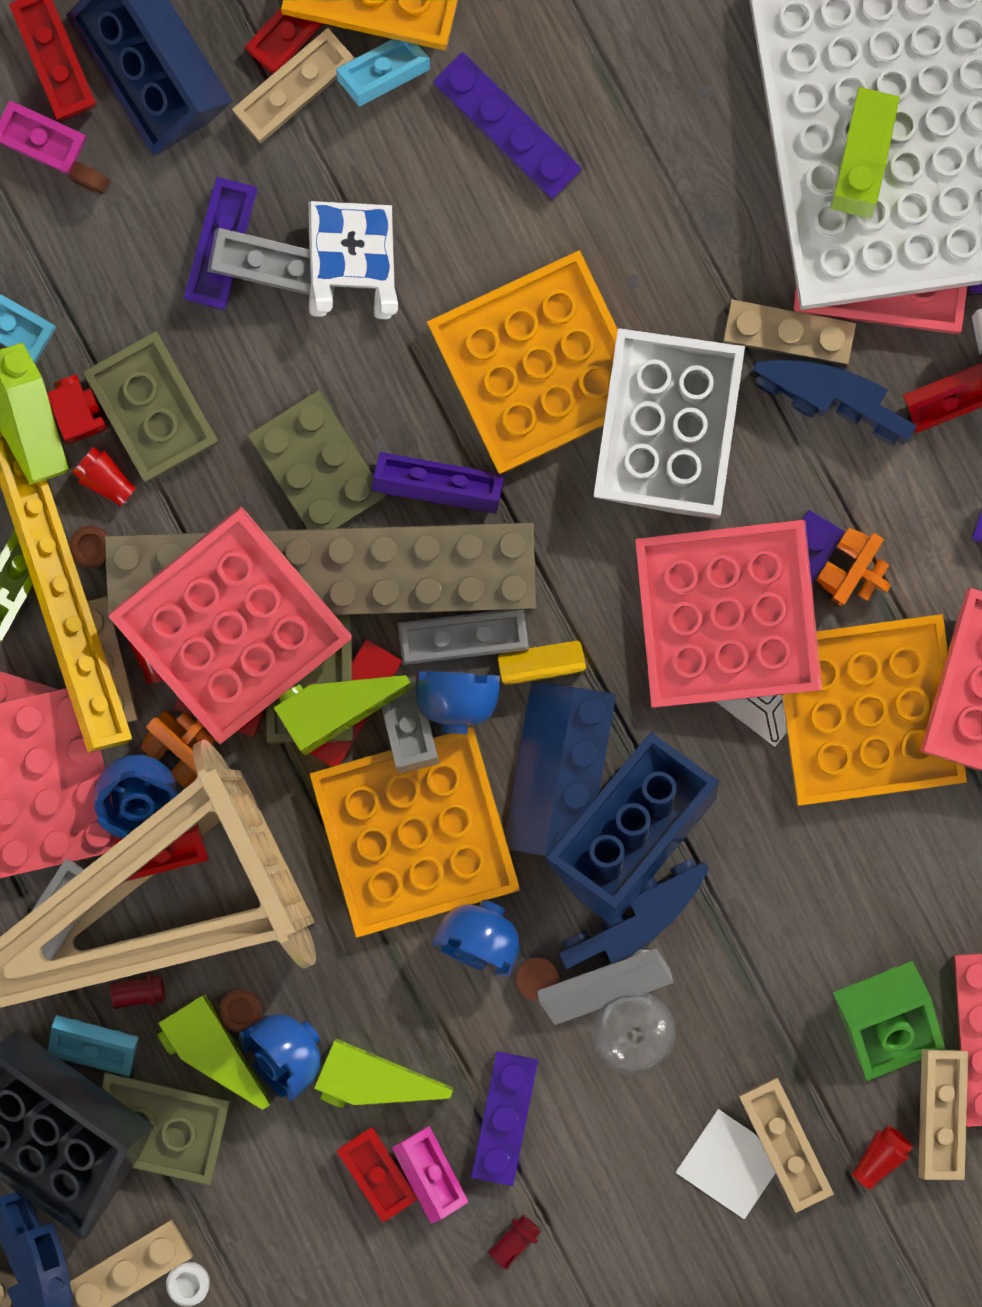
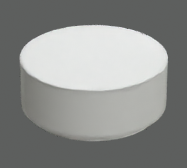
[166,1262,210,1306]

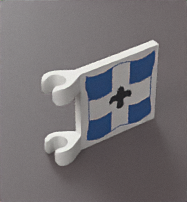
[308,201,398,319]

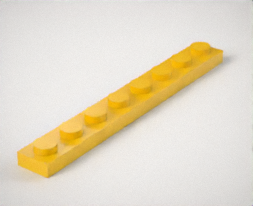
[0,431,132,753]

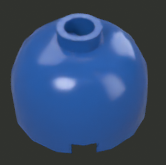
[415,671,500,734]
[94,755,179,838]
[431,900,519,978]
[238,1014,321,1101]

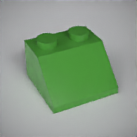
[833,961,946,1081]

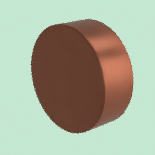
[67,161,111,195]
[69,525,109,569]
[516,957,559,1000]
[219,989,262,1032]

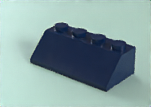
[66,0,232,156]
[504,681,616,856]
[546,732,719,925]

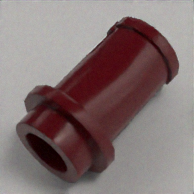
[110,972,165,1009]
[487,1214,542,1270]

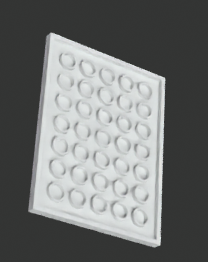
[749,0,982,310]

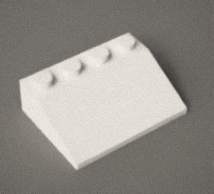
[594,328,745,520]

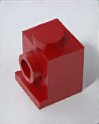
[47,375,109,445]

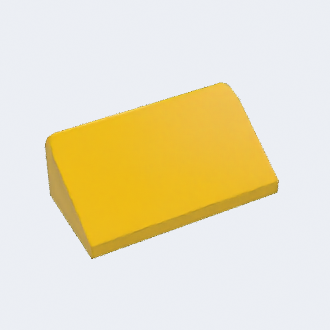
[498,641,586,686]

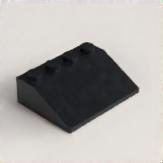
[0,1029,154,1240]

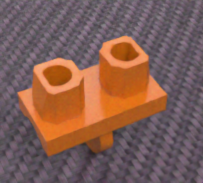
[815,528,891,607]
[141,709,216,788]

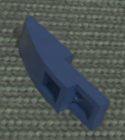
[750,360,916,446]
[558,858,709,969]
[0,1192,73,1307]

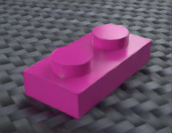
[0,100,88,175]
[391,1126,469,1224]

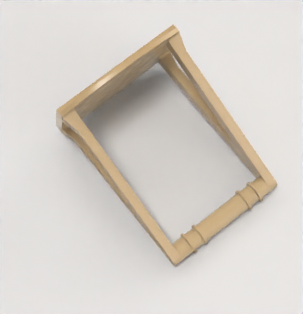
[0,740,316,1008]

